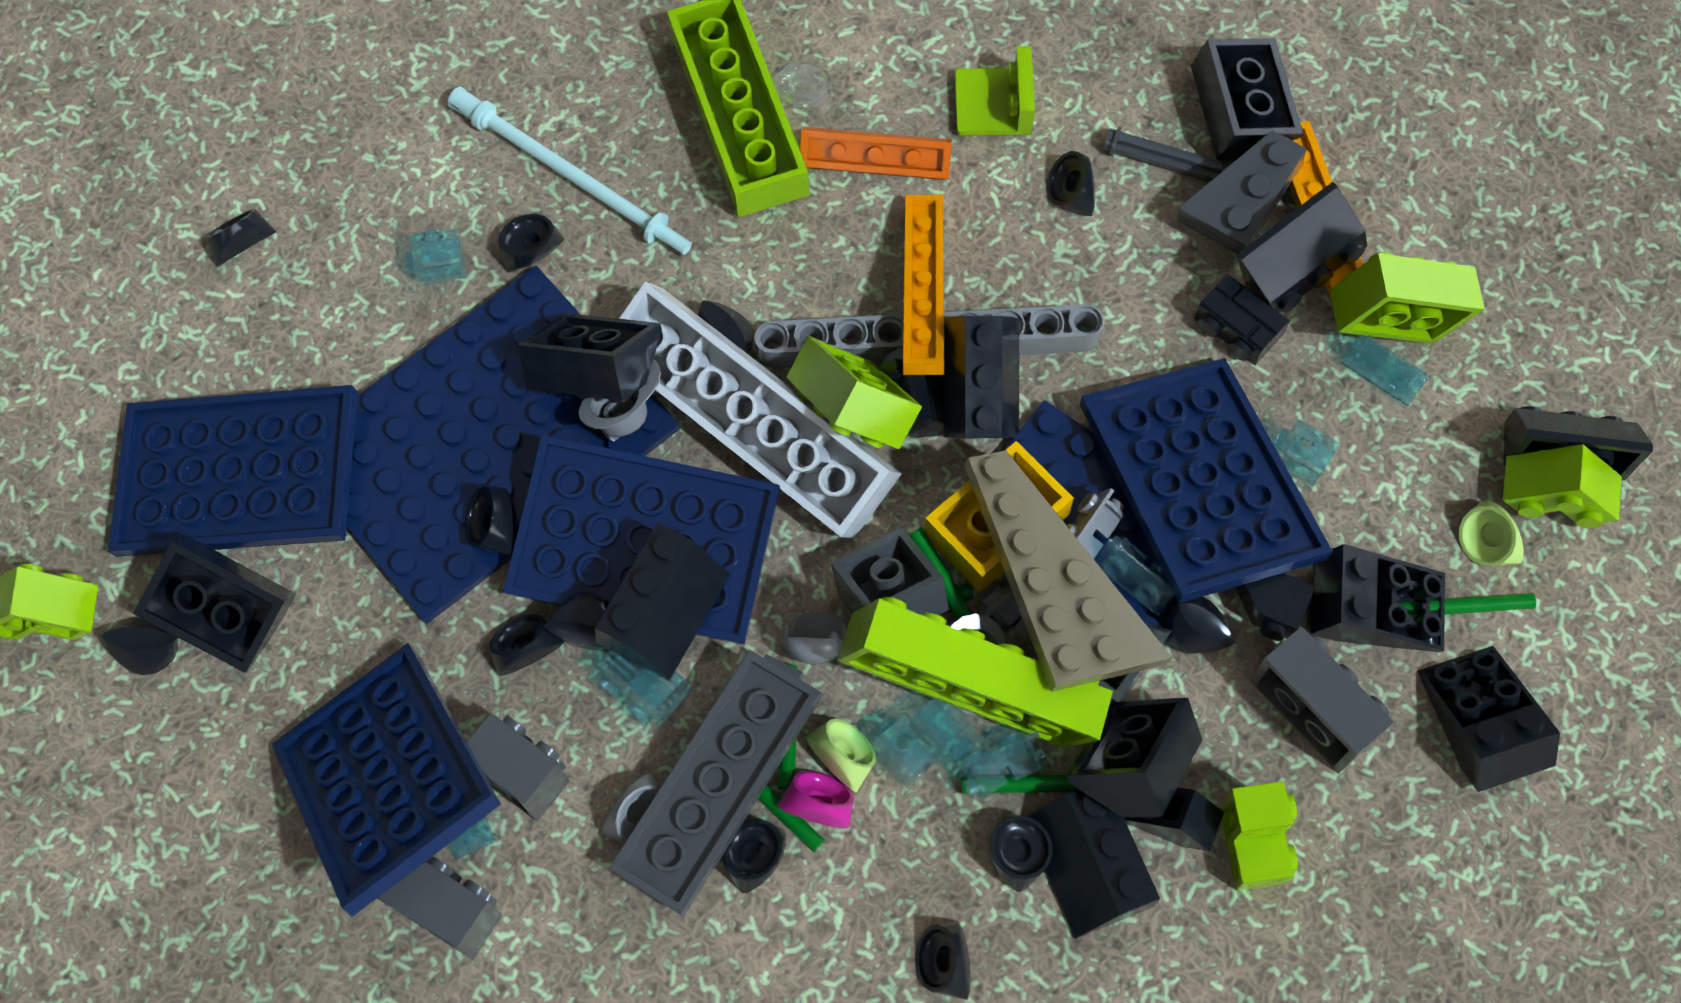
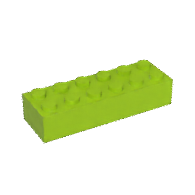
[667,0,810,218]
[837,597,1113,748]

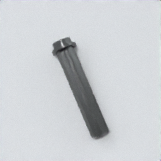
[1103,127,1223,181]

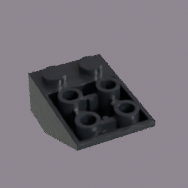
[1311,544,1445,652]
[1417,646,1560,792]

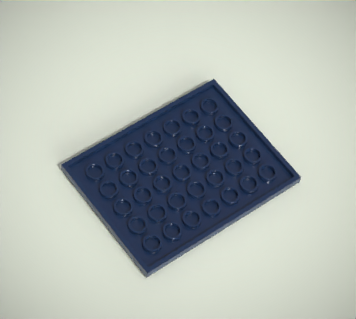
[347,265,681,625]

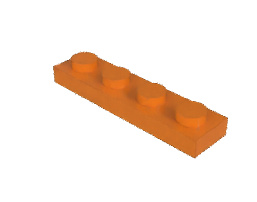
[800,127,952,180]

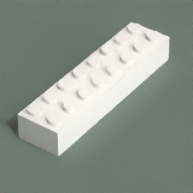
[619,281,902,538]

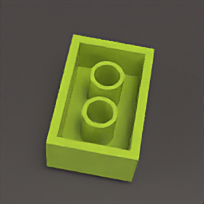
[1330,252,1485,343]
[786,336,922,449]

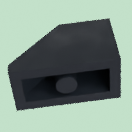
[1235,573,1316,641]
[1124,787,1224,852]

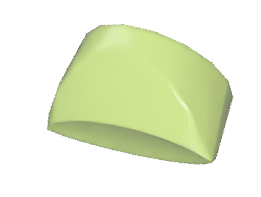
[1459,500,1524,566]
[805,719,876,792]

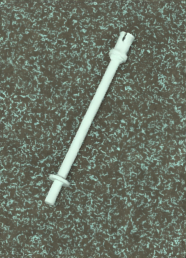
[448,86,692,255]

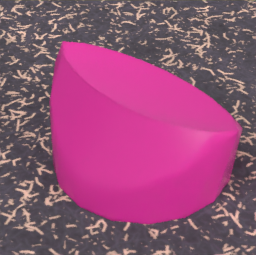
[777,771,854,829]

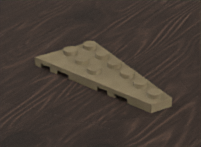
[964,450,1172,692]

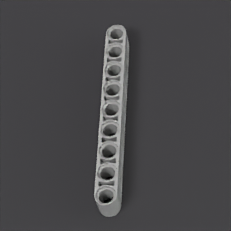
[754,304,1104,368]

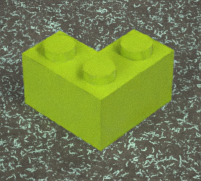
[1503,444,1622,528]
[0,564,98,640]
[1218,781,1298,891]

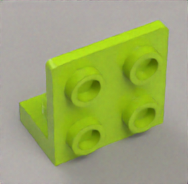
[955,46,1035,136]

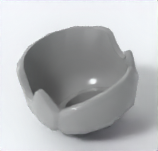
[783,613,847,665]

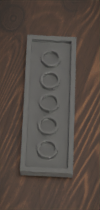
[609,650,822,917]

